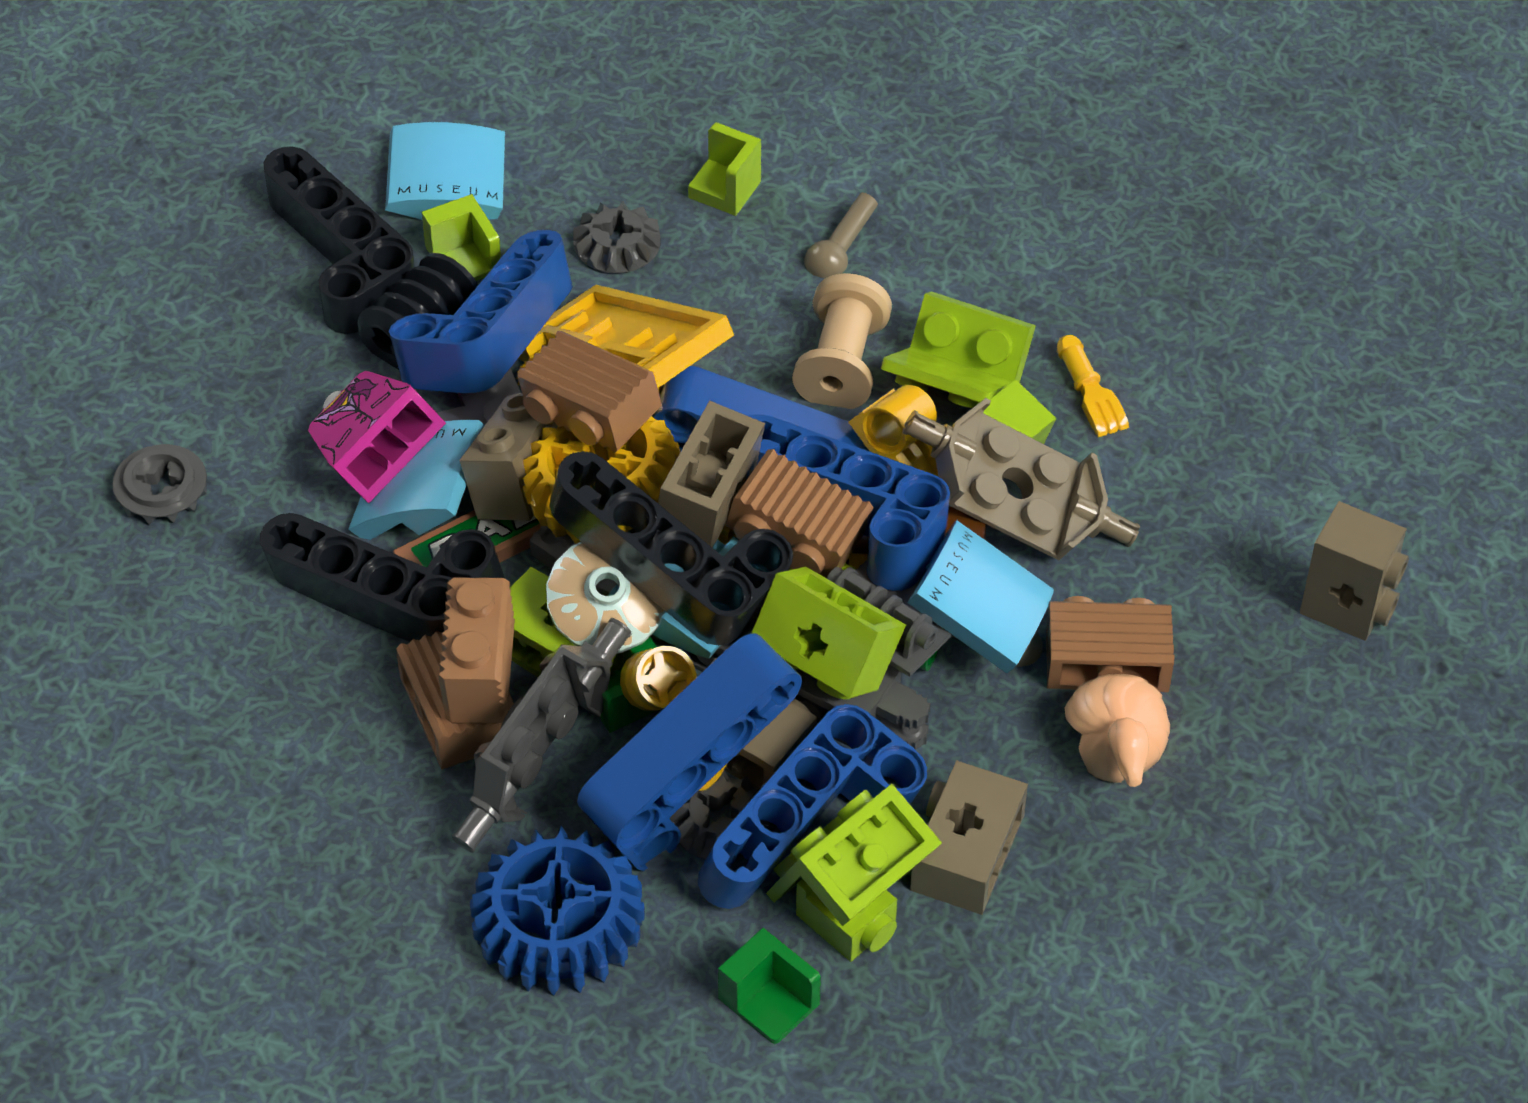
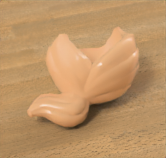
[1065,674,1170,787]

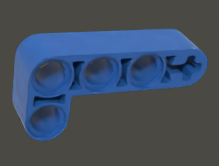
[389,230,573,393]
[652,366,869,452]
[749,414,950,591]
[577,633,802,871]
[698,704,927,909]

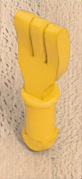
[1057,335,1129,437]

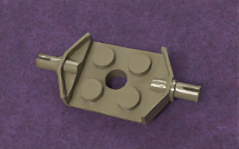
[903,398,1140,560]

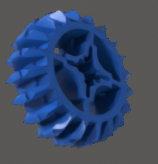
[470,826,645,996]

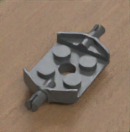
[452,618,632,853]

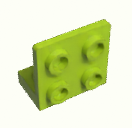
[881,291,1036,408]
[766,784,942,926]

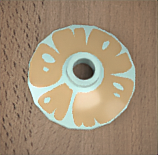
[546,542,665,653]

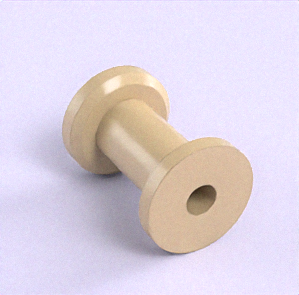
[792,273,892,409]

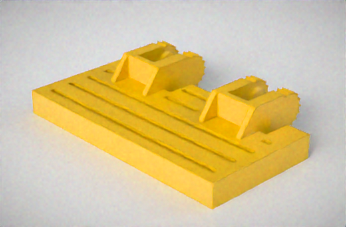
[516,285,734,393]

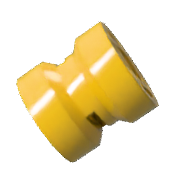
[620,646,697,711]

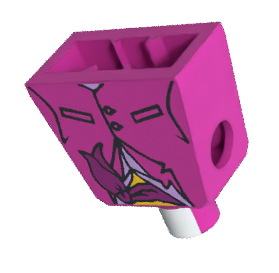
[308,371,446,503]

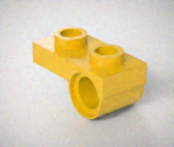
[848,385,939,477]

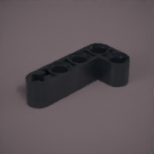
[263,146,415,334]
[549,451,793,646]
[260,513,505,642]

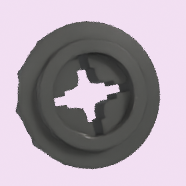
[573,201,661,273]
[113,444,207,525]
[670,771,770,860]

